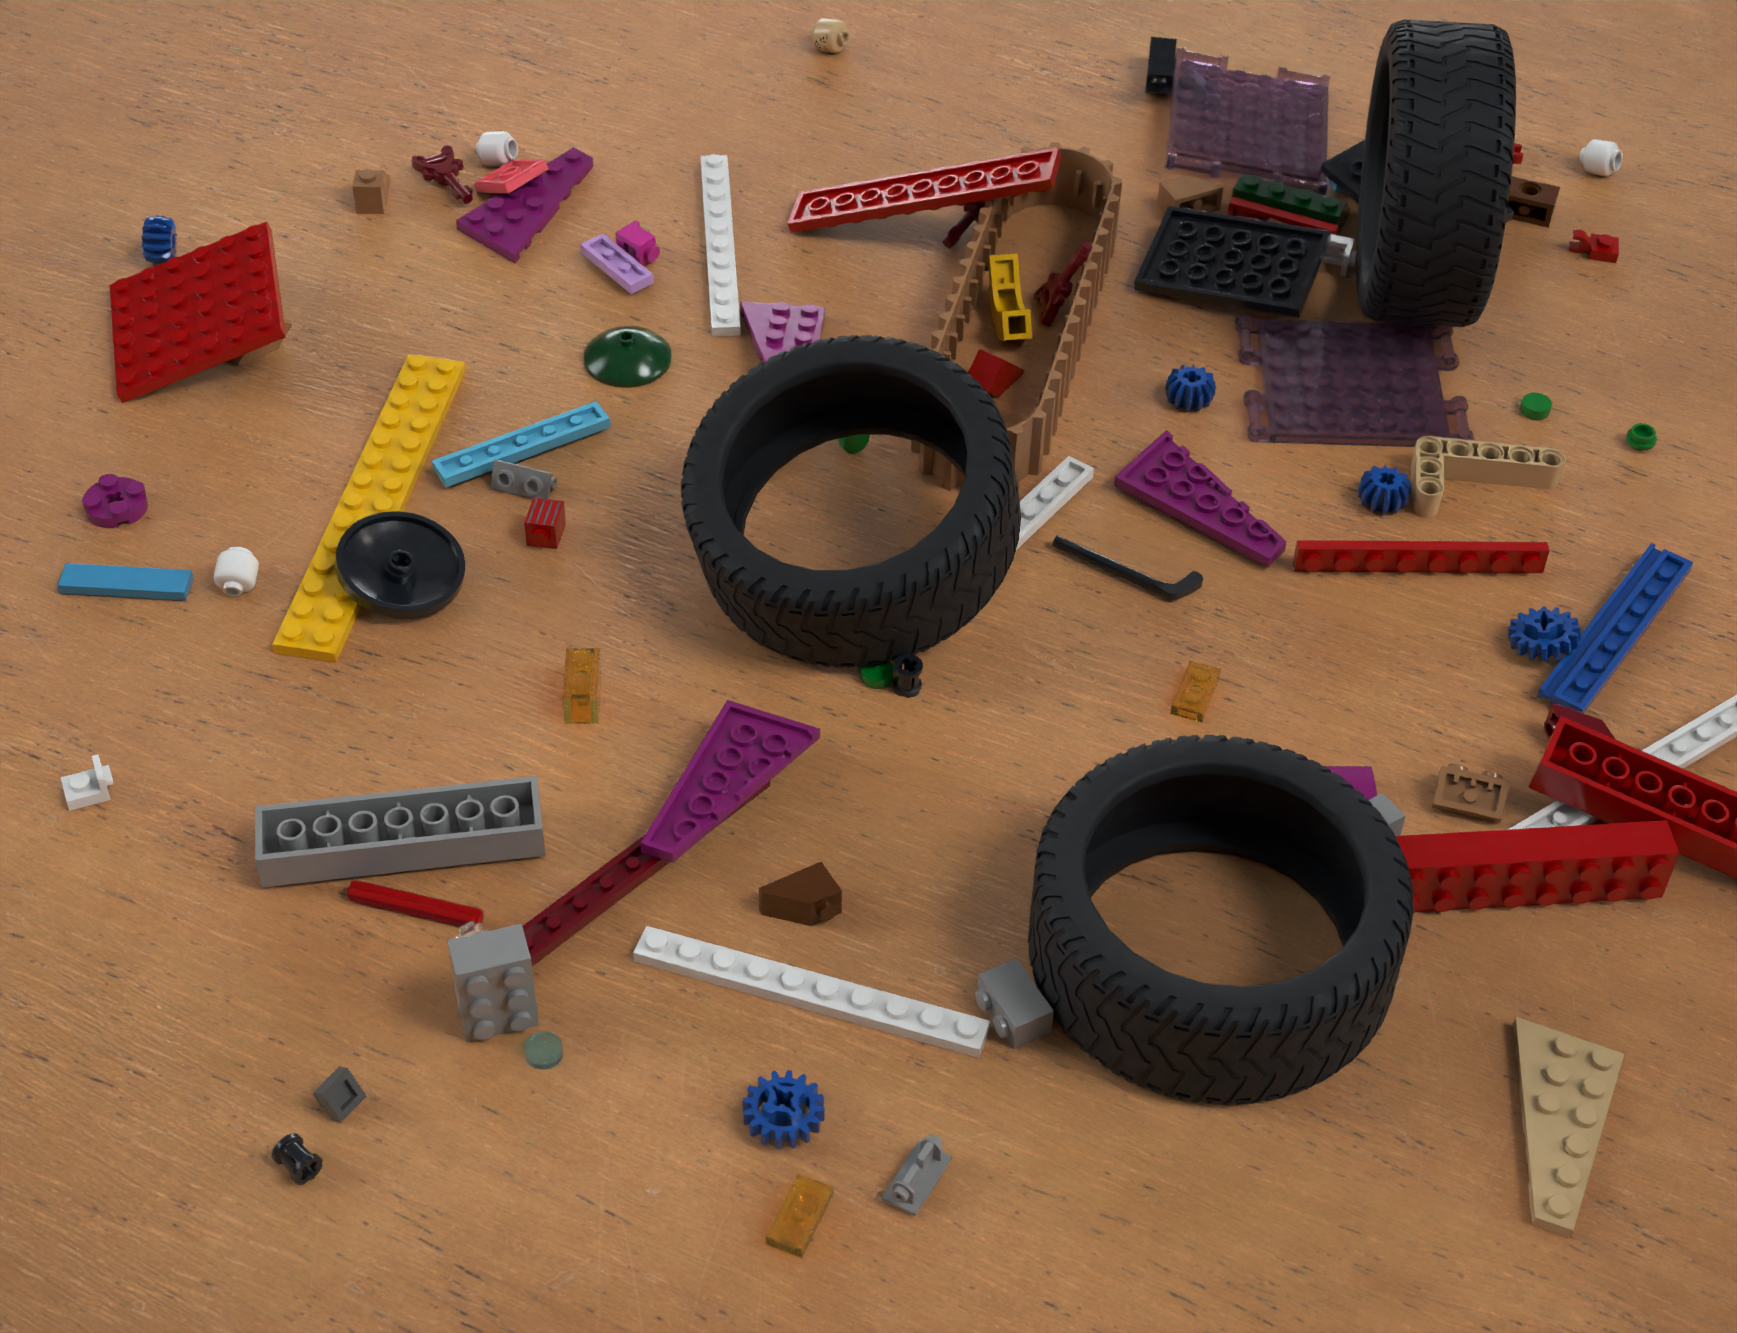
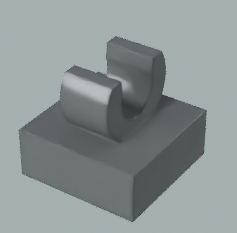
[313,1067,366,1122]

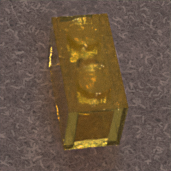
[562,648,602,724]

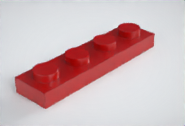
[1228,197,1338,235]

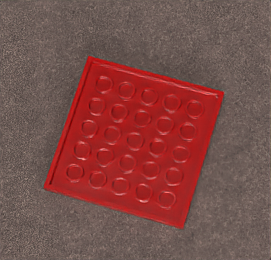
[110,221,286,403]

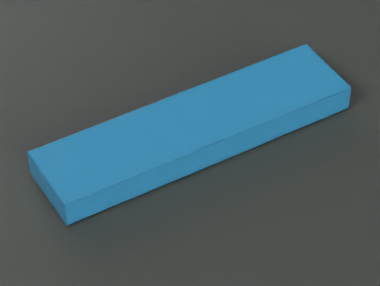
[57,563,194,601]

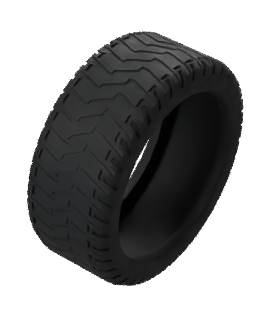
[1356,19,1516,327]
[681,335,1021,668]
[1028,735,1414,1105]

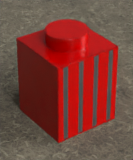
[524,497,566,549]

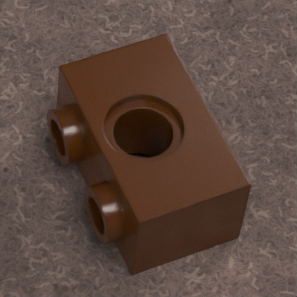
[1508,176,1560,228]

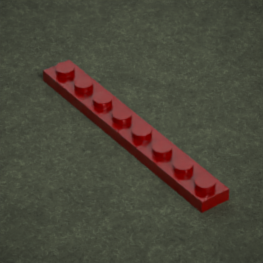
[1293,540,1550,573]

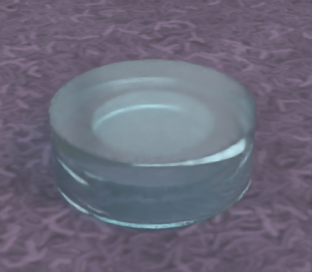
[525,1031,563,1070]

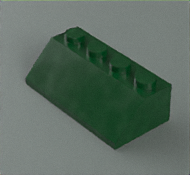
[1232,174,1350,235]

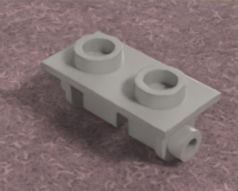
[491,459,557,499]
[882,1134,952,1216]

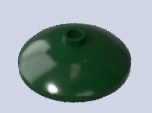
[584,326,672,388]

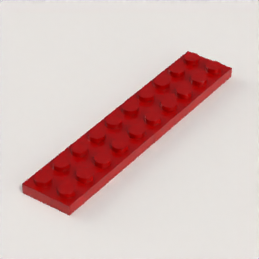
[787,147,1062,233]

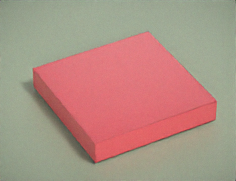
[474,159,549,194]

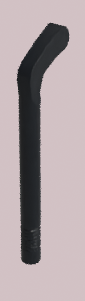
[1052,535,1203,601]

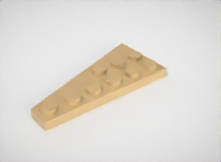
[1513,1016,1624,1239]

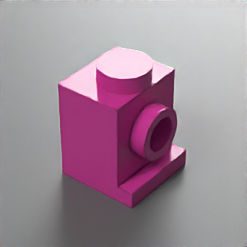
[616,220,660,267]

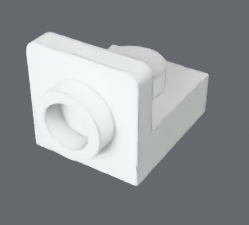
[60,755,114,811]

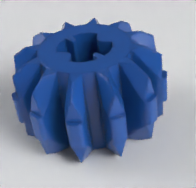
[141,216,177,264]
[1165,364,1216,412]
[1358,465,1412,515]

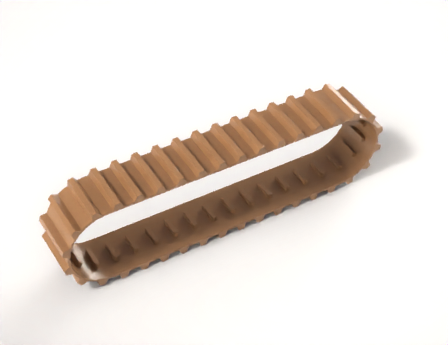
[911,142,1122,490]

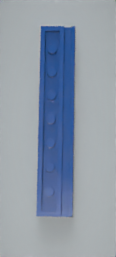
[1537,543,1693,713]

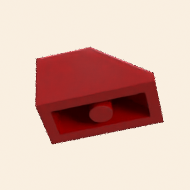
[968,348,1024,397]

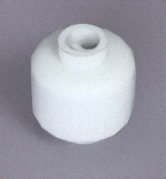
[476,131,518,167]
[1579,139,1623,177]
[214,547,259,596]

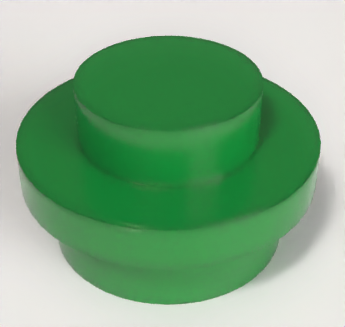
[1626,423,1657,451]

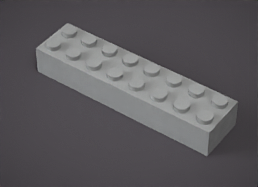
[255,776,545,887]

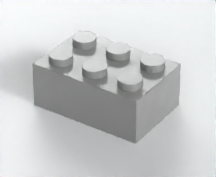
[447,924,539,1042]

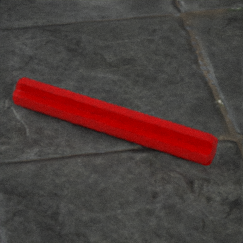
[347,880,484,929]

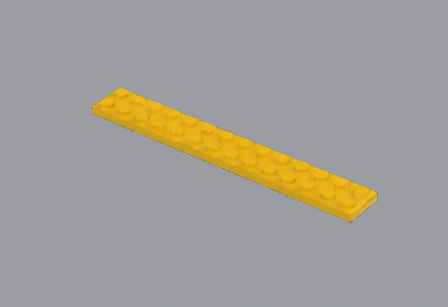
[272,354,466,663]

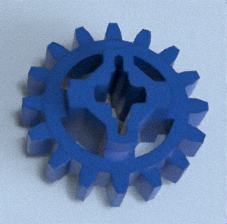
[1508,606,1581,661]
[743,1070,825,1149]

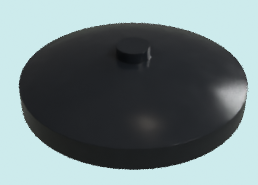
[335,511,465,618]

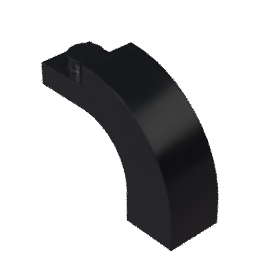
[1145,37,1177,95]

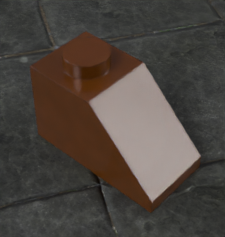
[759,862,842,926]

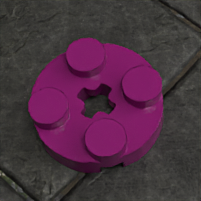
[82,474,148,528]

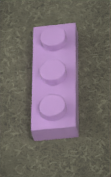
[580,234,654,294]

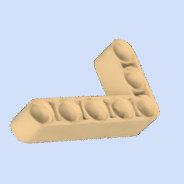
[1411,436,1566,518]

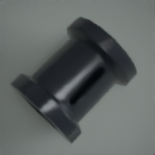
[893,654,923,698]
[271,1133,323,1185]

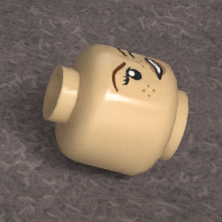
[810,18,850,53]

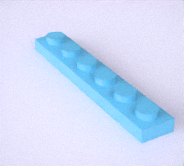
[432,401,610,488]

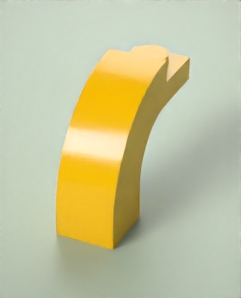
[988,253,1032,341]

